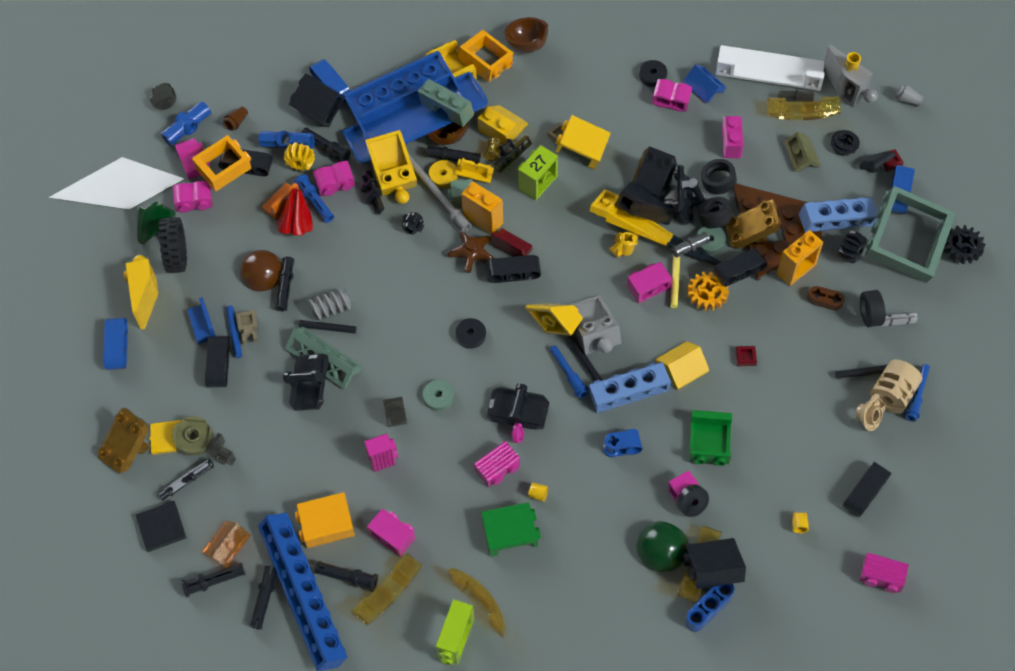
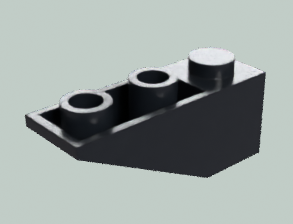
[615,182,676,225]

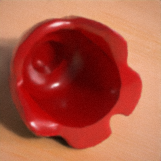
[277,188,313,236]

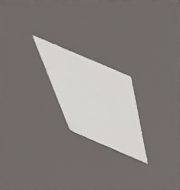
[49,157,184,209]

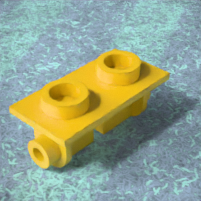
[455,158,494,183]

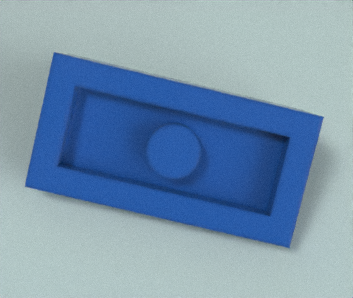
[683,65,727,103]
[187,297,216,344]

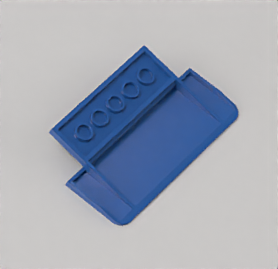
[342,50,488,163]

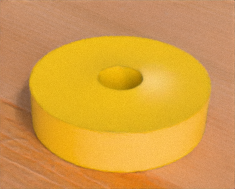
[429,160,458,188]

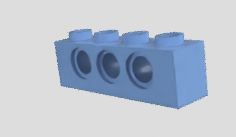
[799,197,878,233]
[589,362,671,413]

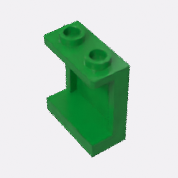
[689,410,732,466]
[481,502,541,557]

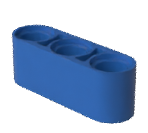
[309,59,350,94]
[891,165,915,214]
[103,318,128,370]
[685,584,735,632]

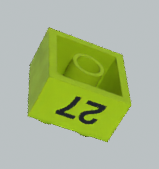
[518,145,558,200]

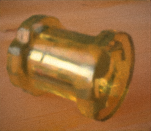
[483,137,503,161]

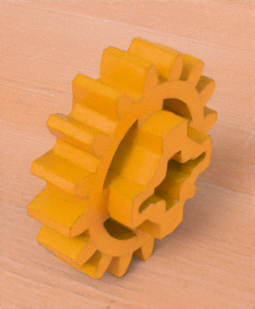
[687,271,729,311]

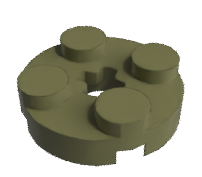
[172,416,213,456]

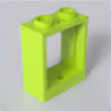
[436,599,475,666]

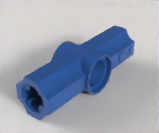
[161,101,211,146]
[258,131,315,149]

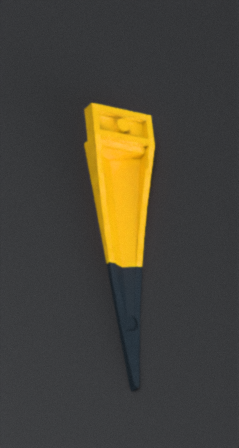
[589,189,721,266]

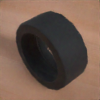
[701,159,737,195]
[859,290,886,328]

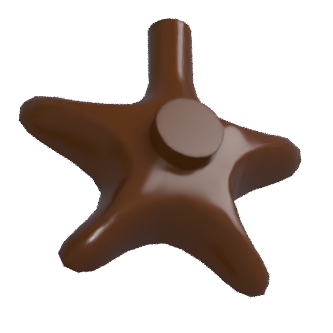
[447,232,494,273]

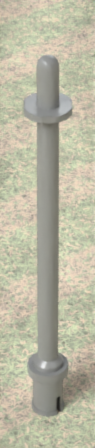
[408,153,472,232]

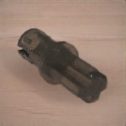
[778,89,814,104]

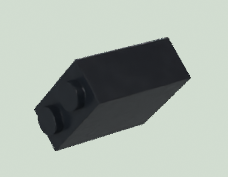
[288,73,346,127]
[682,538,746,589]

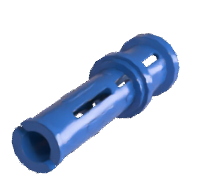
[294,174,335,223]

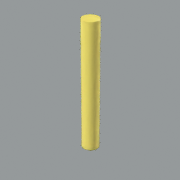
[670,256,680,308]

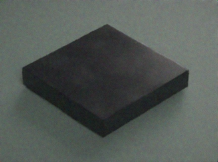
[135,501,187,552]

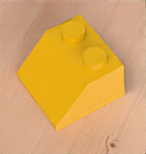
[478,105,528,146]
[525,303,583,335]

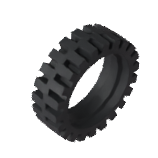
[159,217,187,273]

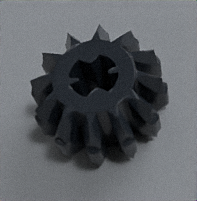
[838,231,867,264]

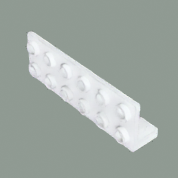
[715,45,824,91]

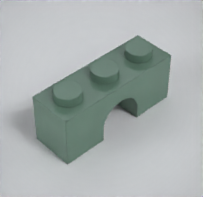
[418,79,474,127]

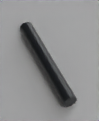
[299,320,357,334]
[566,335,603,381]
[835,365,887,379]

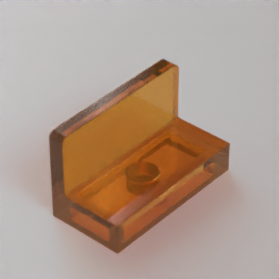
[202,521,251,568]

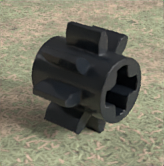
[401,212,425,235]

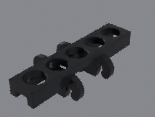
[493,135,532,173]
[361,171,385,215]

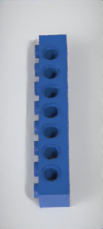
[258,513,348,671]

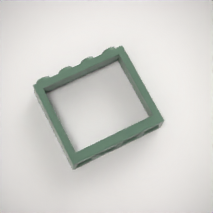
[865,186,956,283]

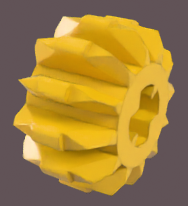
[284,142,315,171]

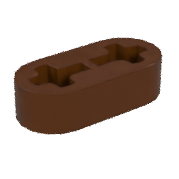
[807,286,844,310]

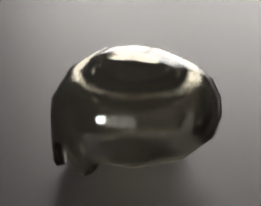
[149,83,177,110]

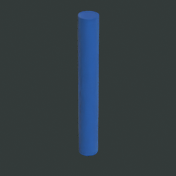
[226,305,242,358]

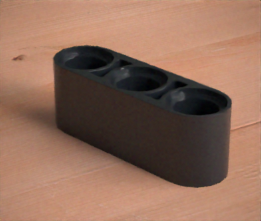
[218,149,273,177]
[713,248,768,287]
[485,255,541,283]
[205,336,230,388]
[843,461,892,517]

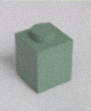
[448,179,472,206]

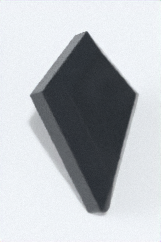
[859,151,896,173]

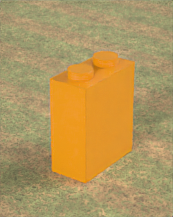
[461,181,503,235]
[295,492,355,548]

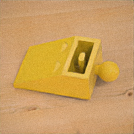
[365,130,417,204]
[124,255,159,330]

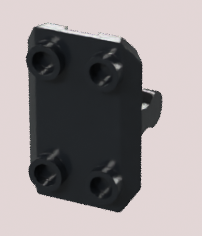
[632,146,677,202]
[673,165,707,225]
[283,353,329,411]
[486,383,550,430]

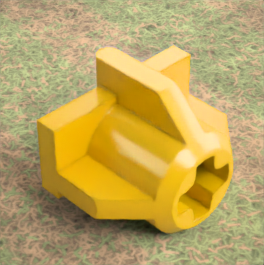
[609,232,638,258]

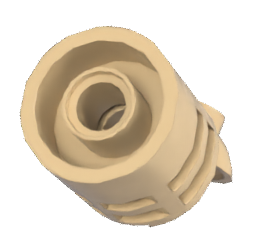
[856,359,923,431]

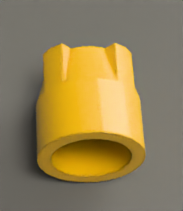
[845,52,861,72]
[528,482,548,502]
[792,512,809,534]

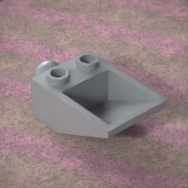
[824,44,878,108]
[569,295,622,355]

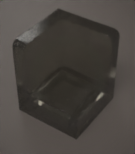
[383,397,407,427]

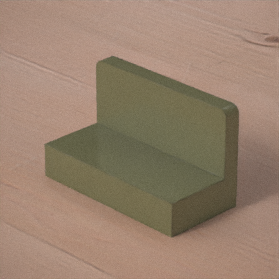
[783,132,821,172]

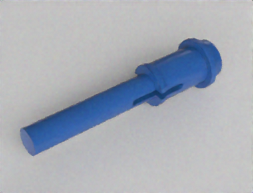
[550,345,589,398]
[904,364,930,422]

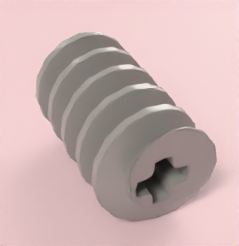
[309,287,351,320]

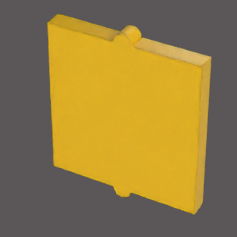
[149,420,188,455]

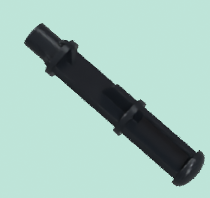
[158,458,214,501]

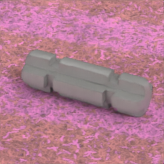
[881,312,918,326]

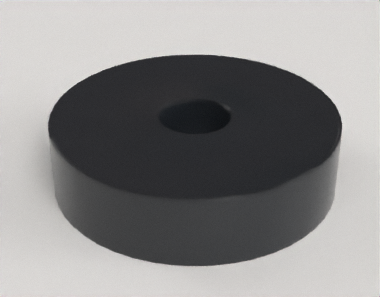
[639,60,667,87]
[455,318,486,349]
[677,484,709,517]

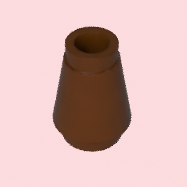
[223,106,248,131]

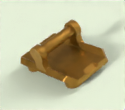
[725,200,781,249]
[98,408,149,473]

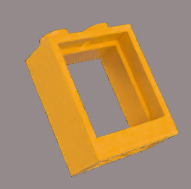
[458,30,514,82]
[192,135,251,192]
[777,230,823,286]

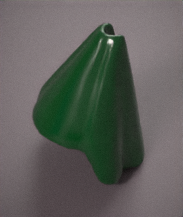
[137,202,176,244]

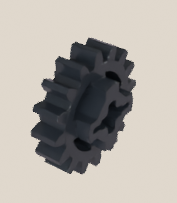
[944,225,986,264]

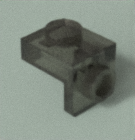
[208,433,236,466]

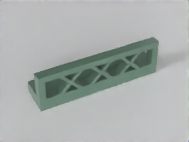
[285,327,362,389]

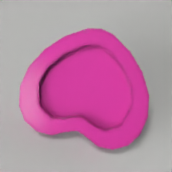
[510,423,524,443]

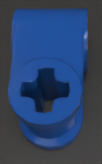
[603,429,643,457]

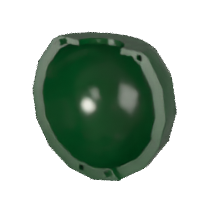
[636,521,688,572]

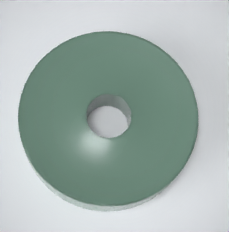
[696,227,726,255]
[423,380,454,411]

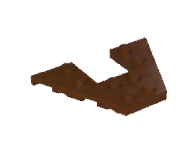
[733,183,822,281]

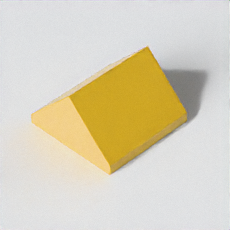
[655,341,709,390]

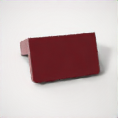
[491,228,533,257]

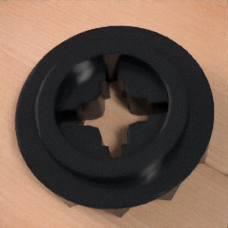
[830,130,860,156]

